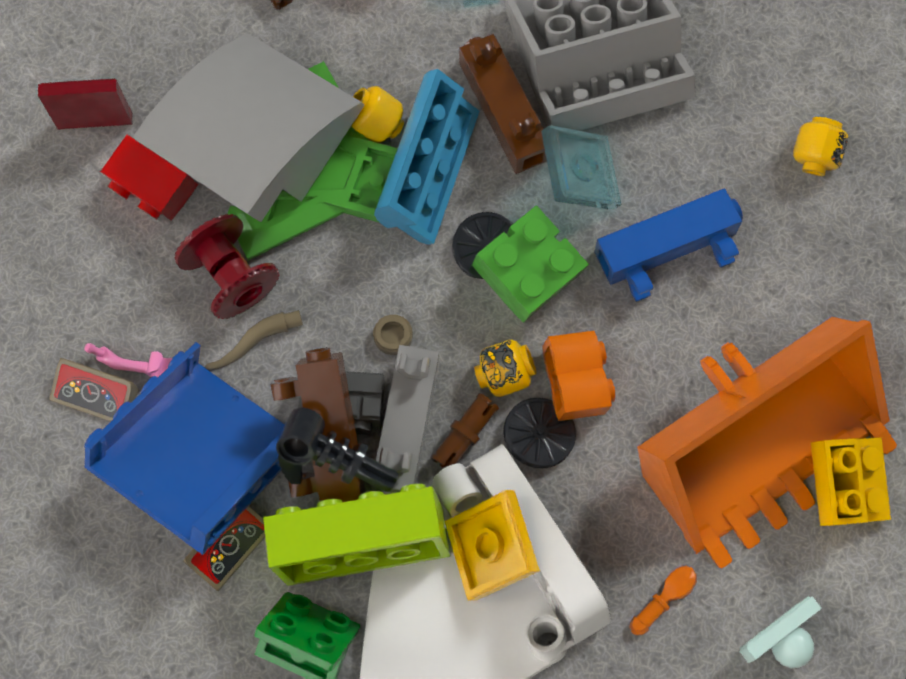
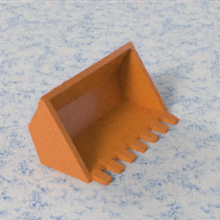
[637,317,897,568]

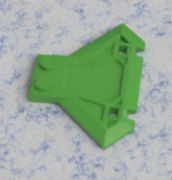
[227,61,397,261]

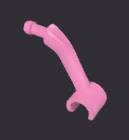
[84,343,172,377]

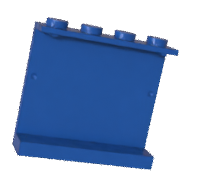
[84,342,285,555]

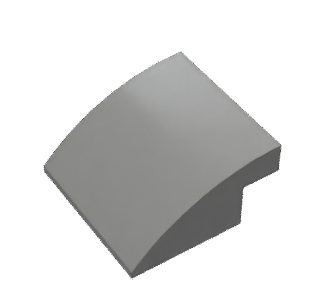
[503,0,695,138]
[132,33,364,222]

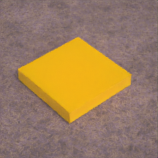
[444,490,540,601]

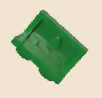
[254,592,360,679]

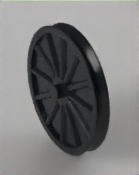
[452,212,513,279]
[503,398,576,468]

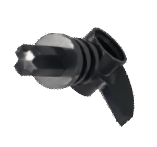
[276,408,399,492]

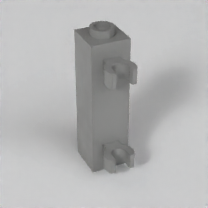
[371,345,439,495]

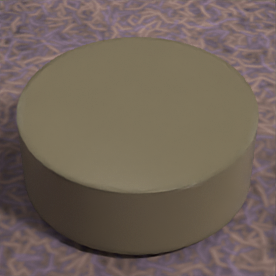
[373,315,413,355]

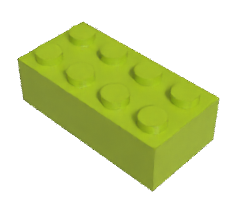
[263,484,450,586]

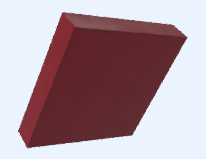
[38,78,133,130]

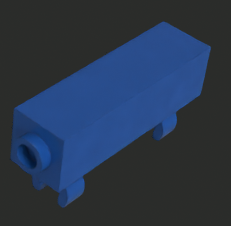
[594,188,743,302]

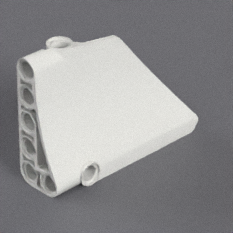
[360,444,611,679]

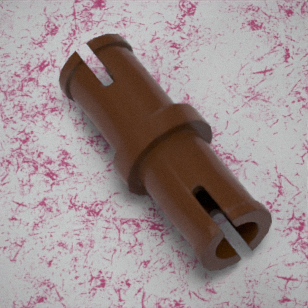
[430,393,499,468]

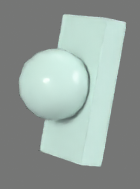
[739,596,822,668]

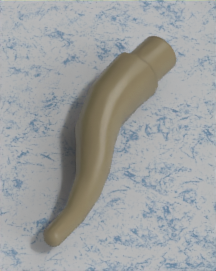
[204,310,303,371]

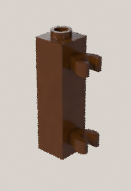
[459,34,552,174]
[271,348,366,502]

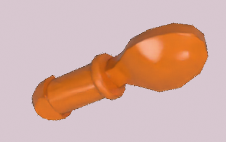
[630,566,697,635]

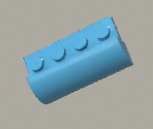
[374,69,480,245]

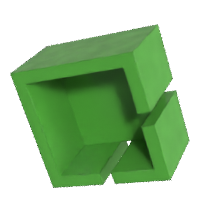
[472,205,589,323]

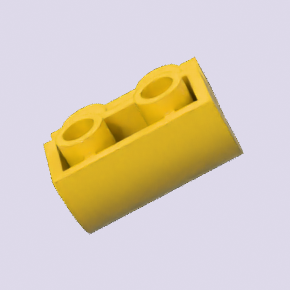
[811,437,891,526]

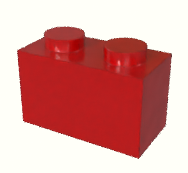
[100,134,198,221]

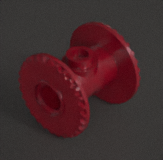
[174,214,280,319]

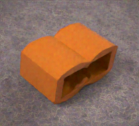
[542,331,615,421]

